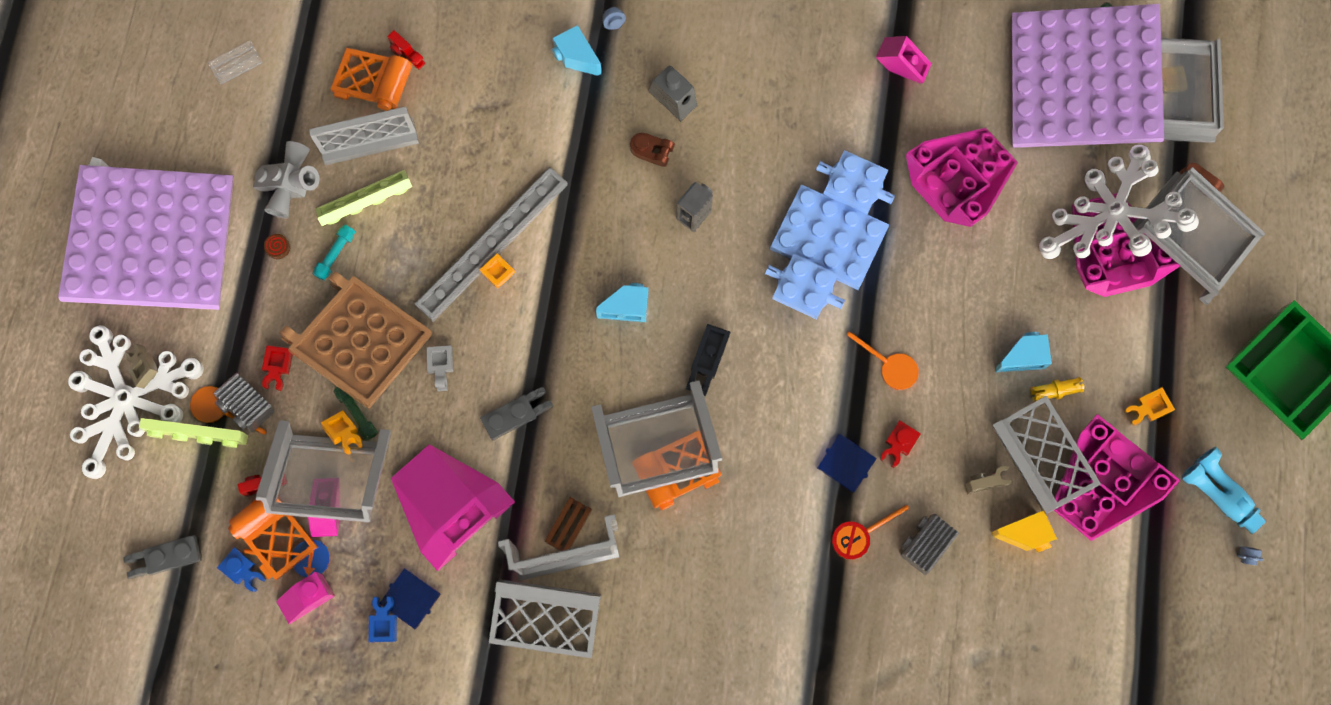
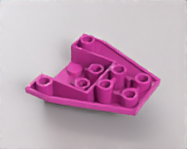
[906,128,1018,227]
[1072,193,1180,297]
[1054,414,1180,541]
[391,444,515,571]

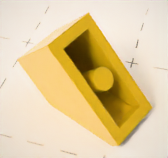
[991,510,1057,553]

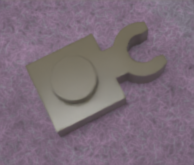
[126,343,158,389]

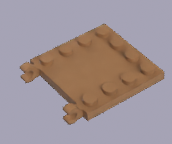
[279,271,432,409]

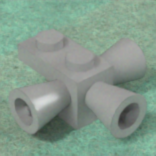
[253,141,320,218]

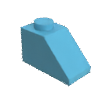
[552,25,602,76]
[596,283,649,322]
[996,332,1052,372]

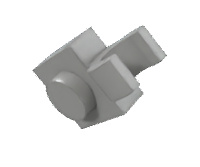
[426,345,454,391]

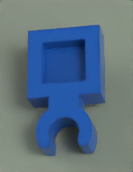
[217,548,266,592]
[368,597,397,642]

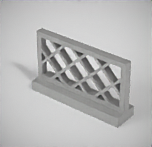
[309,107,419,165]
[993,395,1101,514]
[489,579,601,658]

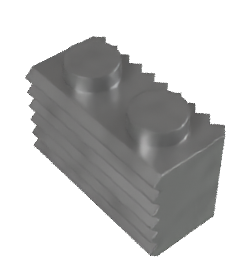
[676,182,713,232]
[213,373,274,433]
[900,514,959,575]

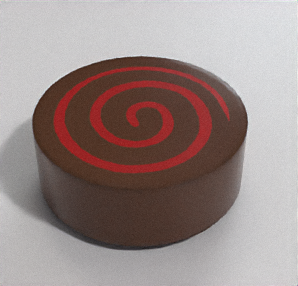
[264,234,291,260]

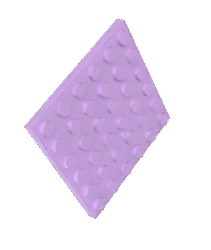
[1012,4,1164,148]
[58,165,234,310]

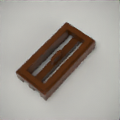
[545,497,592,552]

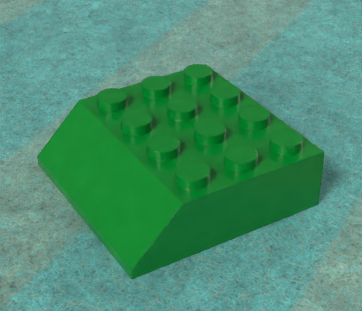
[1226,300,1331,440]

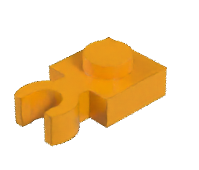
[1124,387,1175,426]
[321,410,363,455]

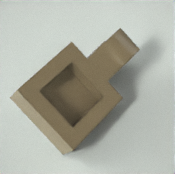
[965,466,1013,495]

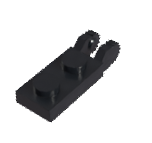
[686,324,731,396]

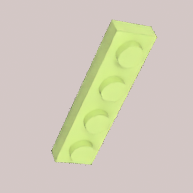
[315,170,412,226]
[139,418,248,448]

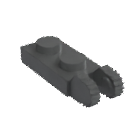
[480,387,553,441]
[123,535,201,579]

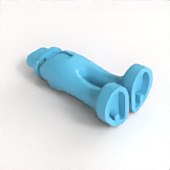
[1181,446,1266,534]

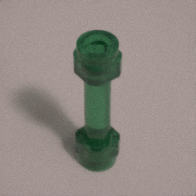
[333,387,378,441]

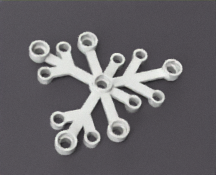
[1039,144,1199,259]
[68,325,204,479]

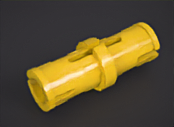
[1030,377,1084,402]

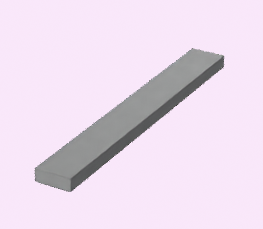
[415,167,568,322]

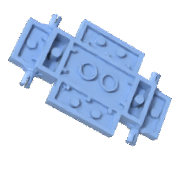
[765,150,895,320]

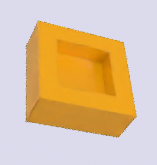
[480,253,515,289]

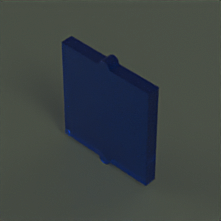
[817,434,877,493]
[379,568,441,630]

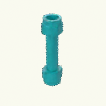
[312,224,356,281]

